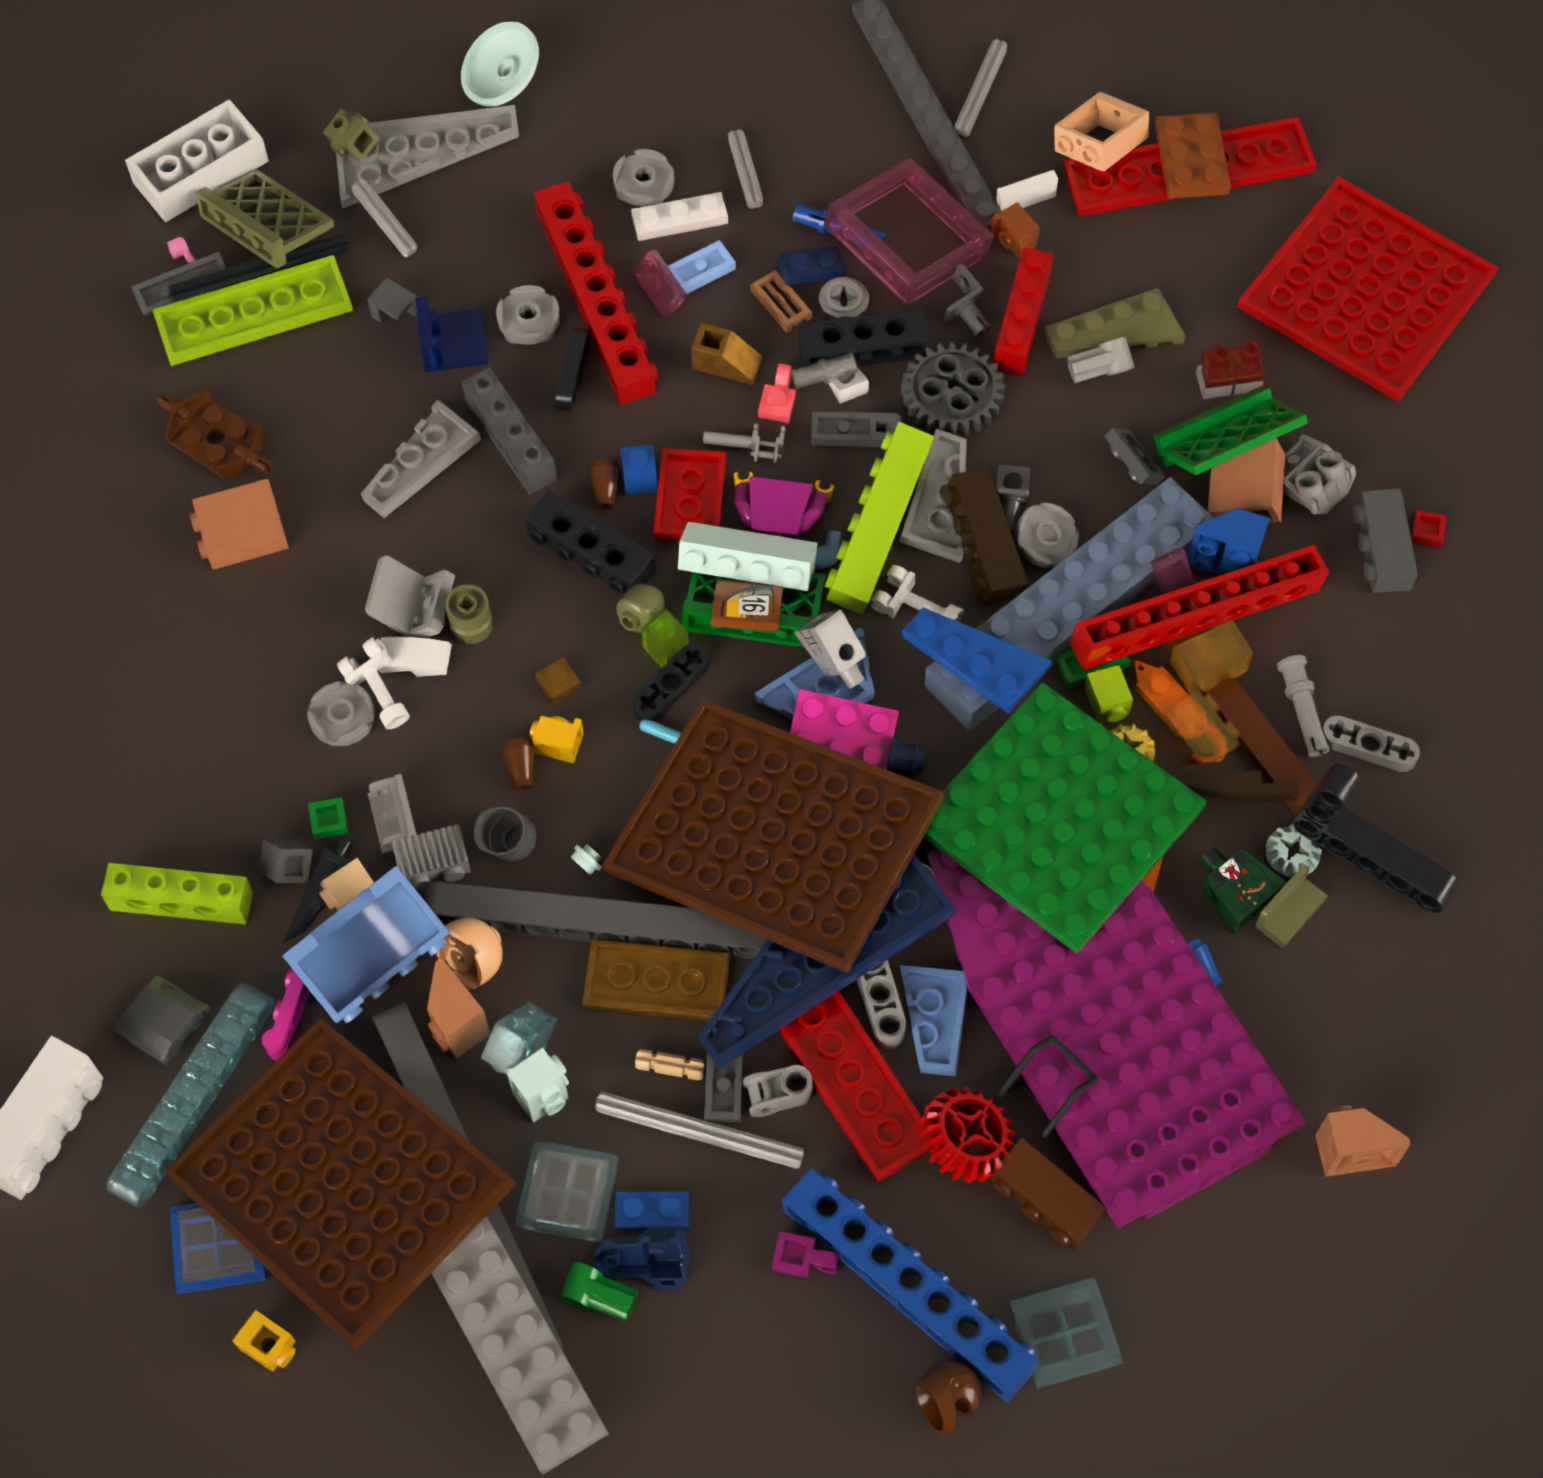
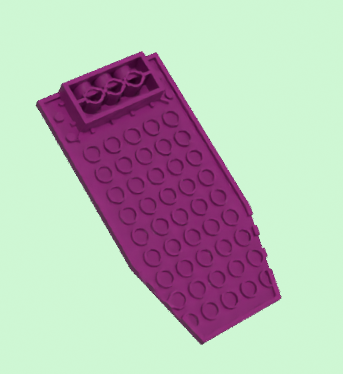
[927,848,1306,1229]

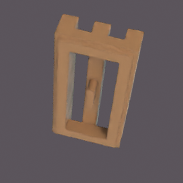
[750,270,812,333]

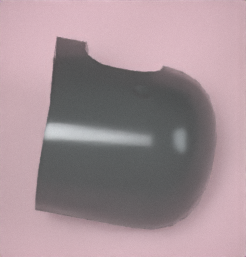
[474,806,537,862]

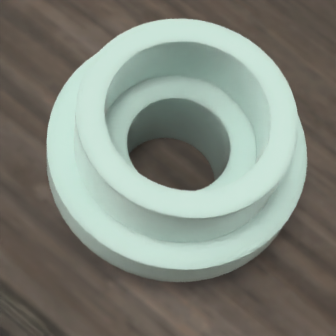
[571,844,603,875]

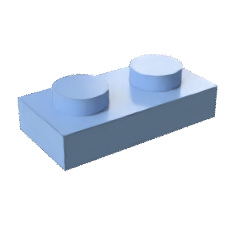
[666,240,736,296]

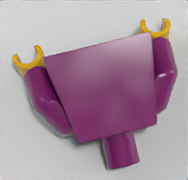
[734,472,834,539]

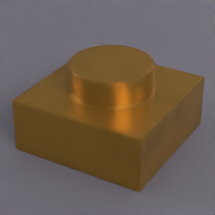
[535,657,582,704]

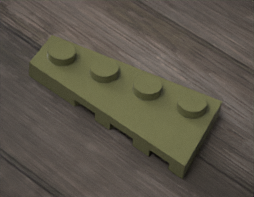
[1043,288,1186,359]

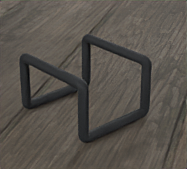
[998,1036,1098,1138]

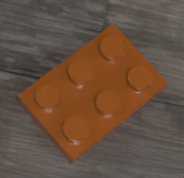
[1155,112,1231,199]

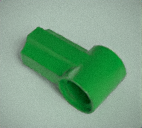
[558,1262,638,1322]

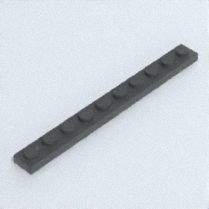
[852,0,1001,236]

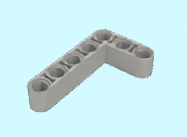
[856,863,935,1050]

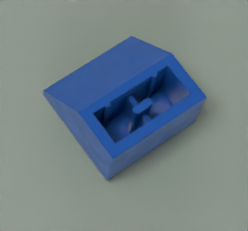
[1186,509,1270,575]

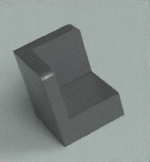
[367,278,420,323]
[259,839,313,883]

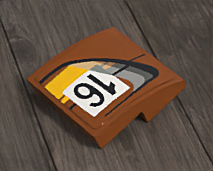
[711,579,783,632]

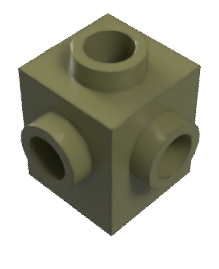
[323,109,380,162]

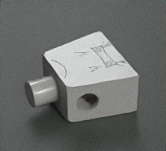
[794,609,866,689]

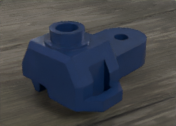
[593,1226,691,1291]

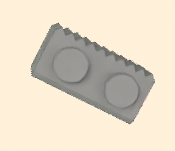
[392,824,471,891]

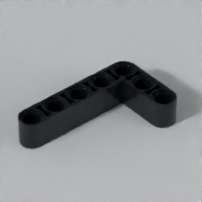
[1293,764,1457,913]

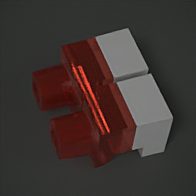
[1196,340,1266,399]

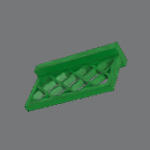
[1153,385,1308,475]
[682,572,826,648]

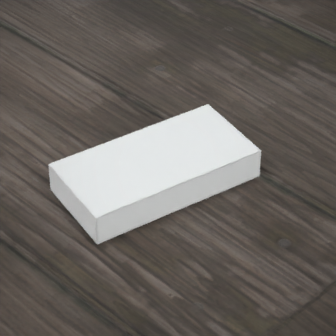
[996,170,1058,211]

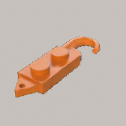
[1134,660,1227,764]

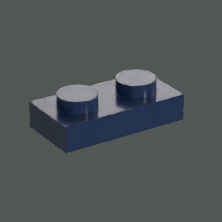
[777,246,847,285]

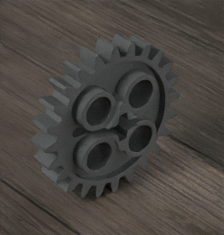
[901,342,1005,437]

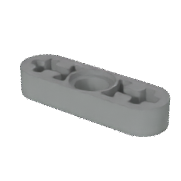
[1323,716,1420,772]

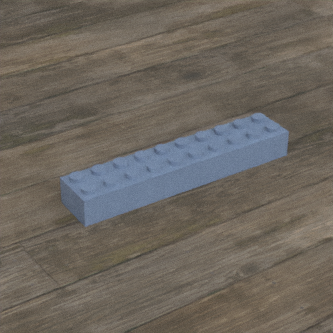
[924,477,1214,731]

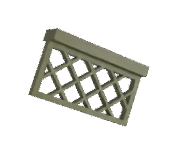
[195,169,334,269]

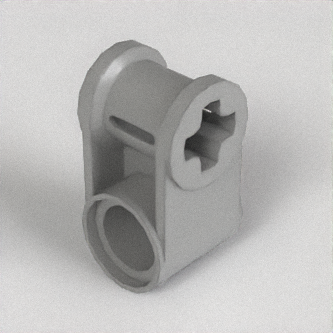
[742,1065,813,1117]

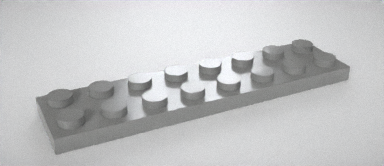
[432,1216,609,1474]

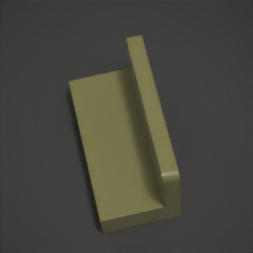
[1255,864,1328,949]

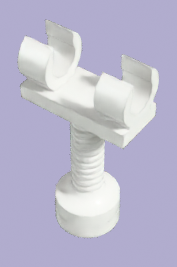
[871,565,964,622]
[337,637,410,729]

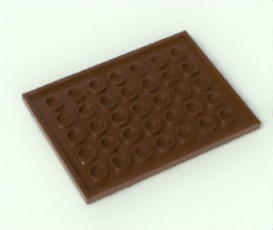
[602,699,945,973]
[164,1018,516,1351]

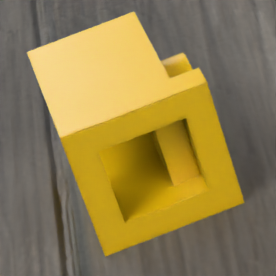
[529,716,584,764]
[232,1310,296,1372]

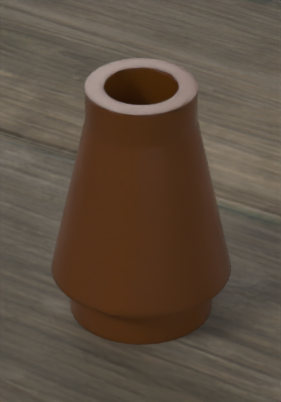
[589,459,621,509]
[501,738,535,791]

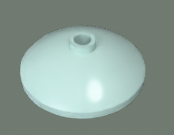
[461,22,539,107]

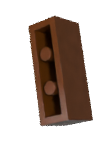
[991,1138,1107,1251]

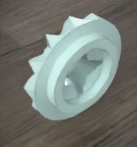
[1265,824,1322,877]

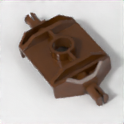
[156,390,273,478]

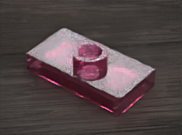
[632,250,688,317]
[1151,547,1195,595]

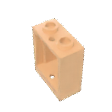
[1055,92,1149,172]

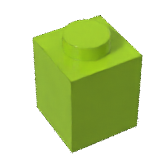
[1084,665,1133,723]

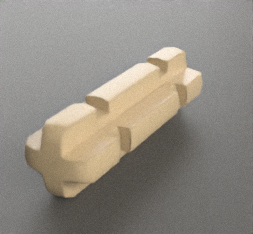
[635,1049,705,1080]

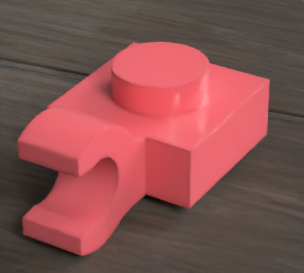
[758,363,796,424]

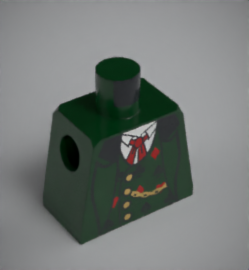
[1200,847,1287,935]

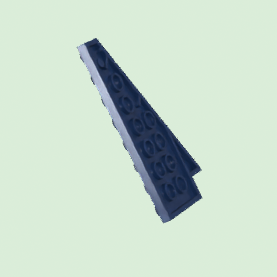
[698,854,957,1069]

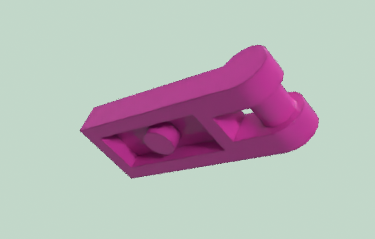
[262,968,310,1061]

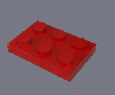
[653,448,727,541]

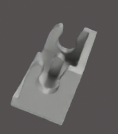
[368,774,417,857]

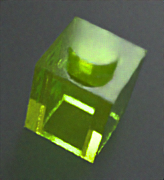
[641,609,689,668]

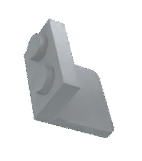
[365,555,455,638]

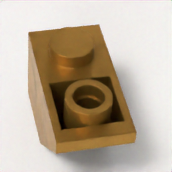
[691,323,762,385]

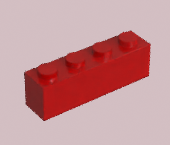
[994,247,1054,377]

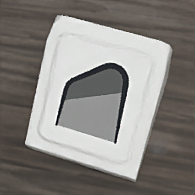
[826,366,869,404]

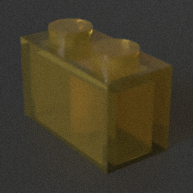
[1170,620,1253,694]

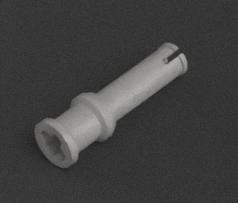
[1276,655,1330,757]

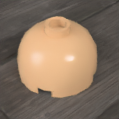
[436,917,502,990]

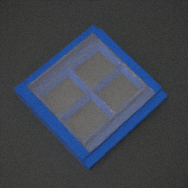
[170,1203,266,1294]

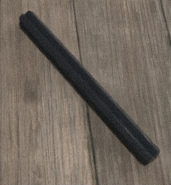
[168,234,349,302]

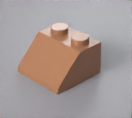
[427,957,490,1059]
[1315,1105,1411,1177]

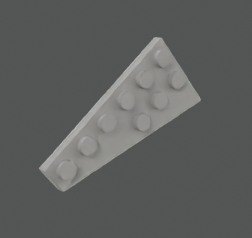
[336,105,519,208]

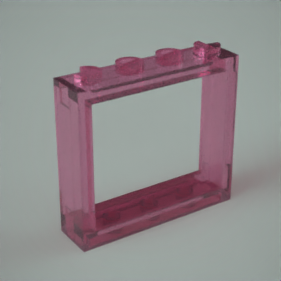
[824,157,994,305]

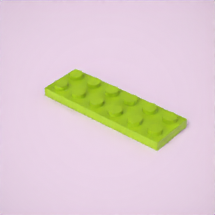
[152,255,353,366]

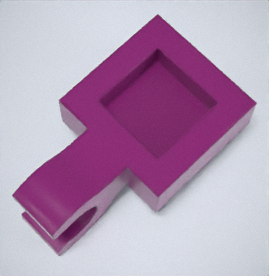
[772,1231,839,1278]

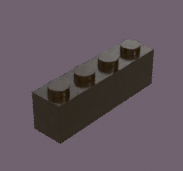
[944,468,1028,605]

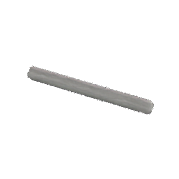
[595,1092,804,1168]

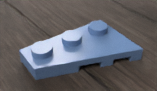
[900,965,969,1076]

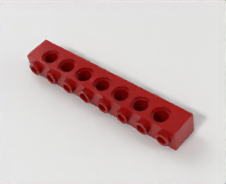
[534,181,659,405]
[1069,545,1330,671]

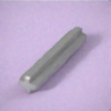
[728,129,764,209]
[352,179,417,257]

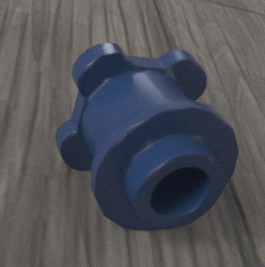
[888,736,926,776]

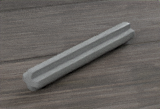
[954,39,1007,138]

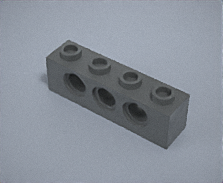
[462,367,557,495]

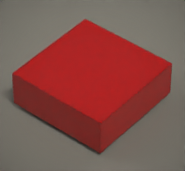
[1410,509,1447,549]

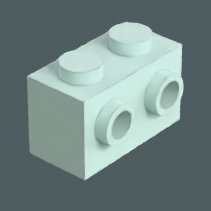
[507,1048,569,1123]

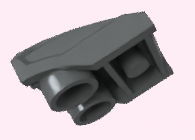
[112,975,211,1066]

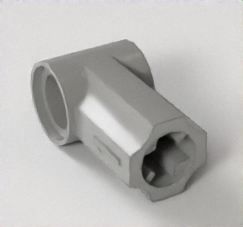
[1067,337,1135,384]

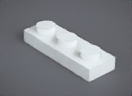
[631,192,728,241]

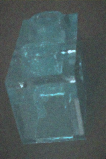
[481,1001,558,1074]

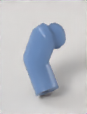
[815,530,843,569]

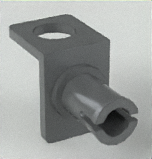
[943,263,992,337]
[996,465,1030,533]

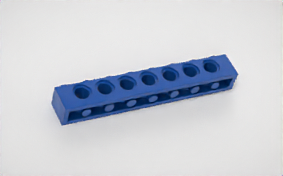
[782,1168,1038,1404]

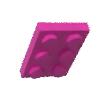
[789,689,899,770]

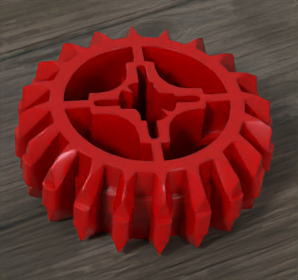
[918,1085,1016,1184]

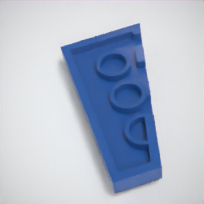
[902,607,1051,714]

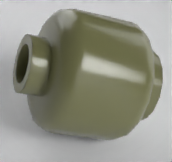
[616,584,666,633]

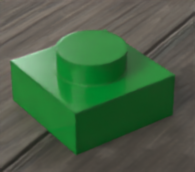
[308,797,349,840]

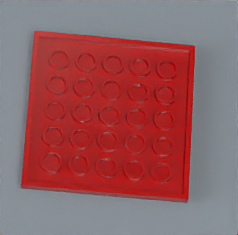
[1237,176,1499,403]

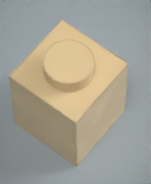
[319,858,374,910]

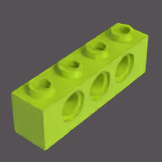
[101,863,253,925]

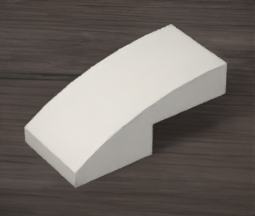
[379,637,452,677]

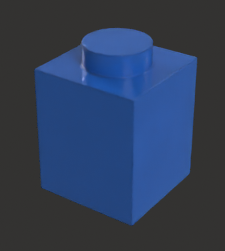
[620,444,658,496]

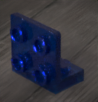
[415,297,488,372]

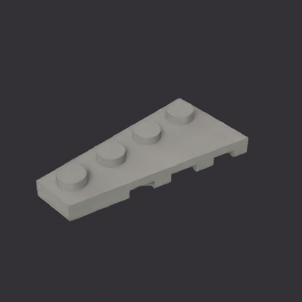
[361,399,481,518]
[899,429,966,563]

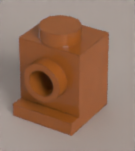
[990,202,1040,257]

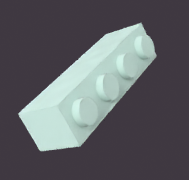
[678,522,817,591]

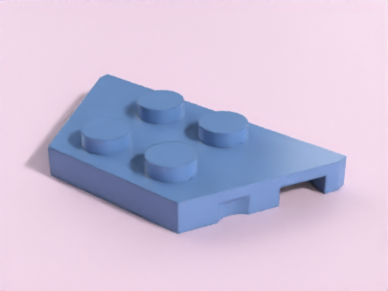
[755,627,874,719]

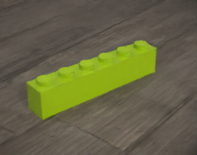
[824,422,935,615]

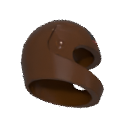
[915,1360,982,1436]

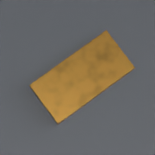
[582,939,731,1021]

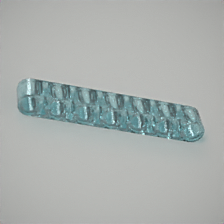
[106,982,275,1208]

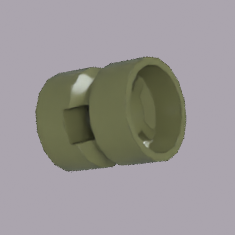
[445,584,493,644]

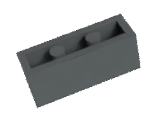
[1353,489,1418,593]

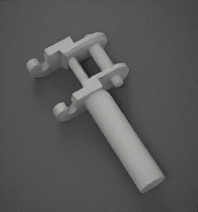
[703,423,786,464]

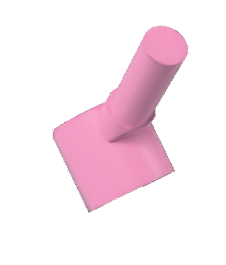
[167,237,196,263]

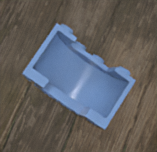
[282,866,450,1024]

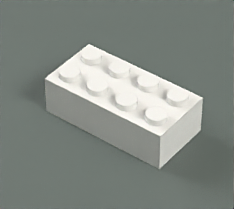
[125,99,269,223]
[0,1036,104,1200]

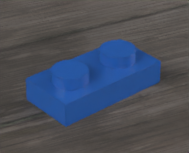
[615,1191,689,1232]

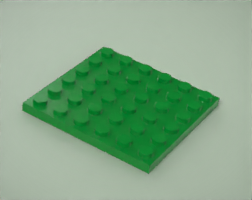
[923,682,1207,954]

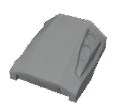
[1283,434,1356,514]

